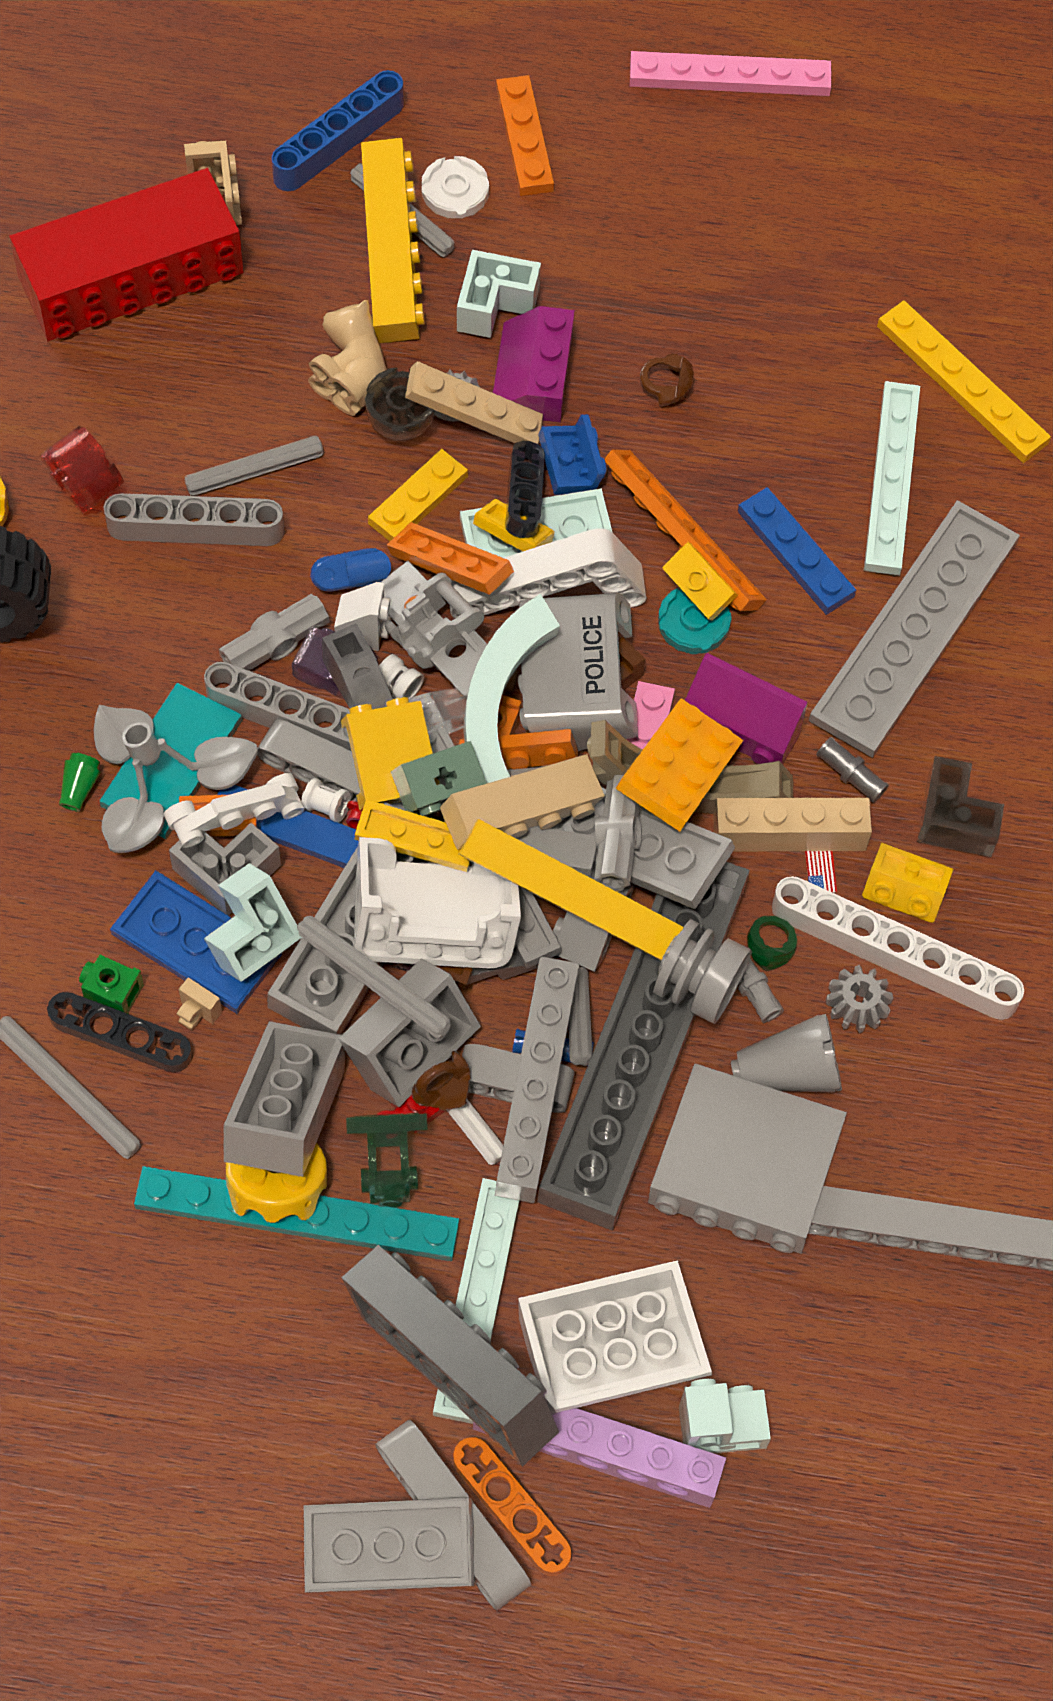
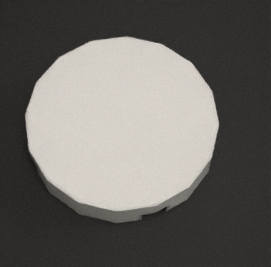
[422,156,489,218]

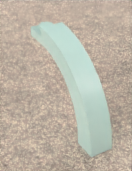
[463,594,560,783]

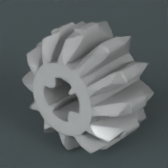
[826,965,893,1034]

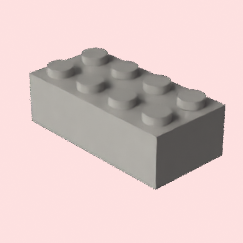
[224,1021,345,1177]

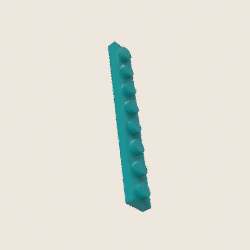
[134,1166,459,1262]

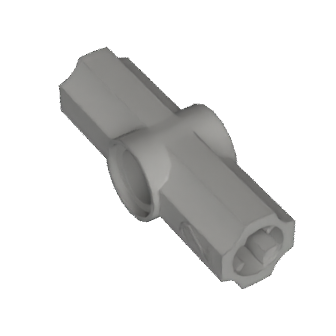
[219,594,329,671]
[594,775,642,891]

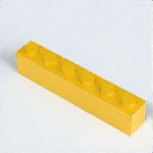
[361,138,425,343]

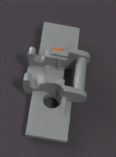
[380,561,487,700]

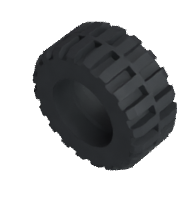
[0,526,51,643]

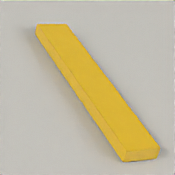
[459,819,684,961]

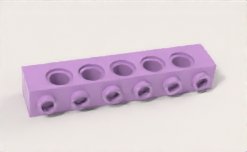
[473,1408,726,1508]

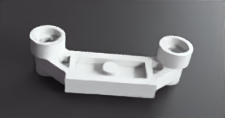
[164,773,305,848]

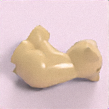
[308,300,387,416]

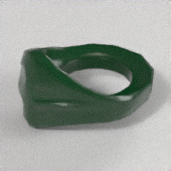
[747,916,797,971]

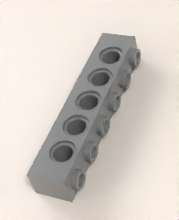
[494,956,579,1203]

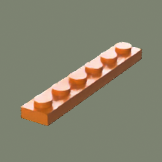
[604,449,767,611]

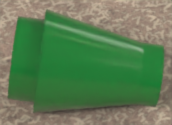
[59,753,101,812]

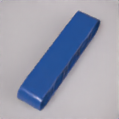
[271,70,404,191]

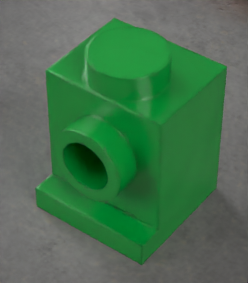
[79,955,144,1014]

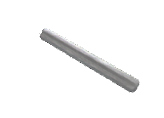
[297,916,451,1038]
[0,1016,141,1159]

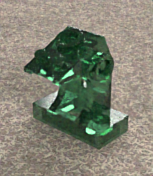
[346,1112,428,1208]

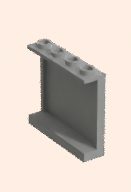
[648,1063,847,1254]

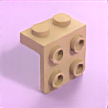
[184,141,242,225]

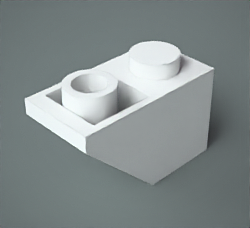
[334,582,391,651]

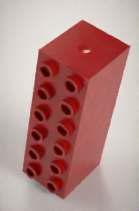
[9,168,244,342]

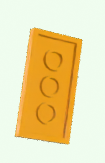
[615,698,743,832]

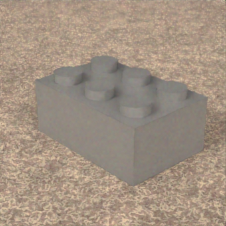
[338,958,481,1107]

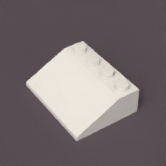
[518,1260,712,1413]

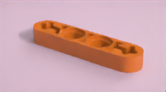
[453,1437,571,1576]

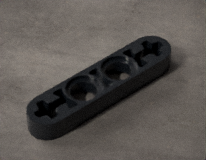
[505,441,545,538]
[47,992,192,1073]

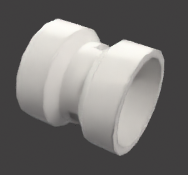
[379,654,424,702]

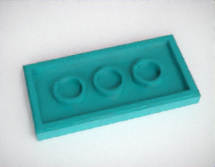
[99,683,242,839]

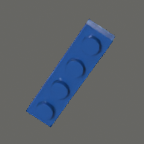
[738,487,856,615]

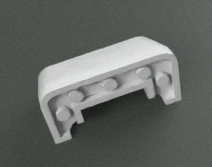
[354,837,521,969]

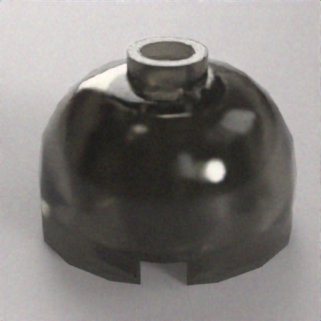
[365,368,436,441]

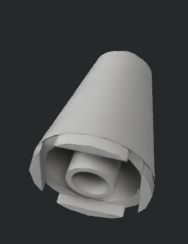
[731,1014,842,1092]

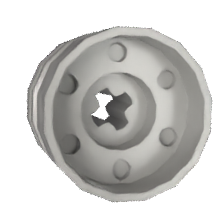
[653,919,752,1024]

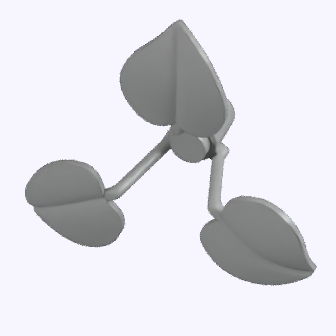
[94,705,258,853]

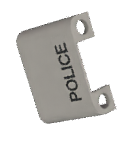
[516,593,638,751]

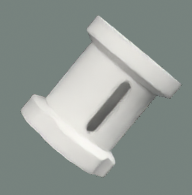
[301,778,351,822]

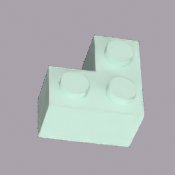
[457,250,541,338]
[204,863,302,982]
[679,1379,771,1453]

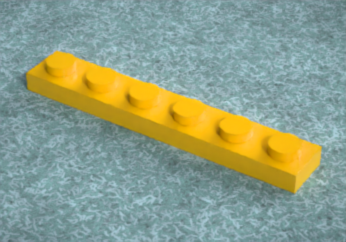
[877,300,1051,464]

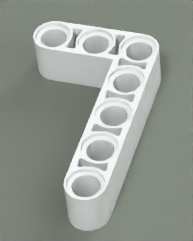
[450,529,647,618]

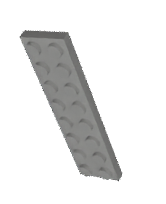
[809,500,1020,758]

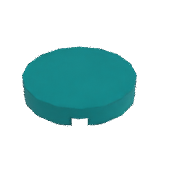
[658,588,732,654]

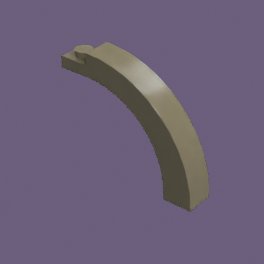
[587,720,793,814]

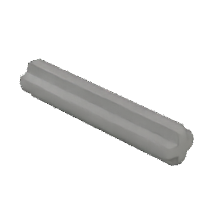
[568,967,593,1066]

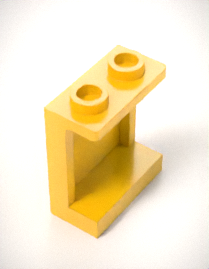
[341,697,439,810]

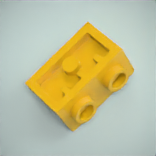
[862,843,953,922]

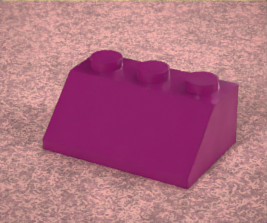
[493,306,575,422]
[685,653,808,764]

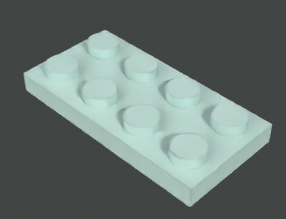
[460,488,612,558]

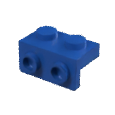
[538,414,606,495]

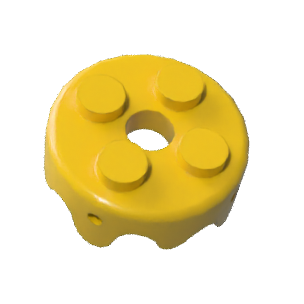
[226,1143,327,1223]

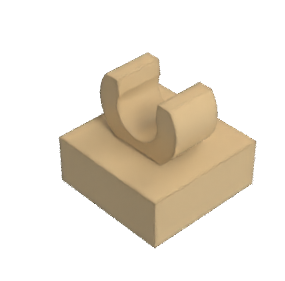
[177,977,222,1030]

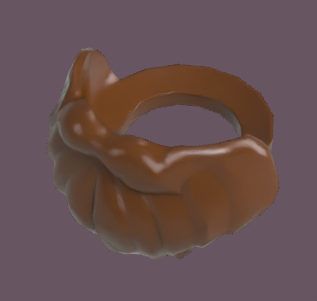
[640,353,694,407]
[412,1051,471,1111]

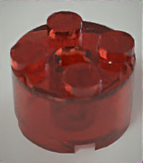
[40,426,124,514]

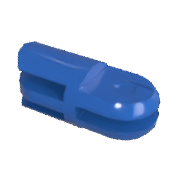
[311,548,391,592]

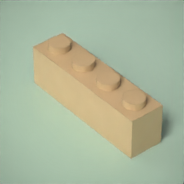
[440,754,605,850]
[713,798,872,852]

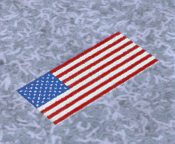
[805,851,837,892]

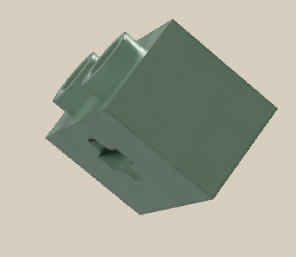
[391,741,487,816]

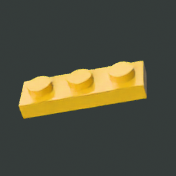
[368,449,468,541]
[354,799,470,872]

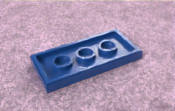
[110,871,282,1014]

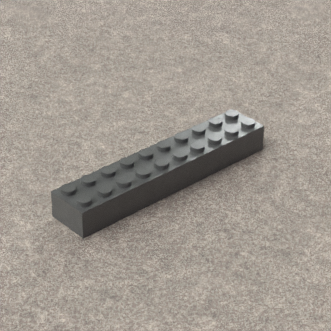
[538,862,750,1231]

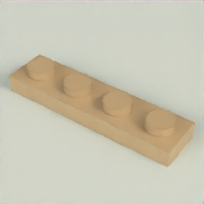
[405,361,543,444]

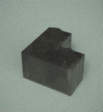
[916,756,1004,857]

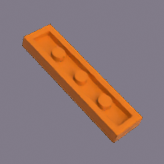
[496,75,554,196]
[387,522,514,595]

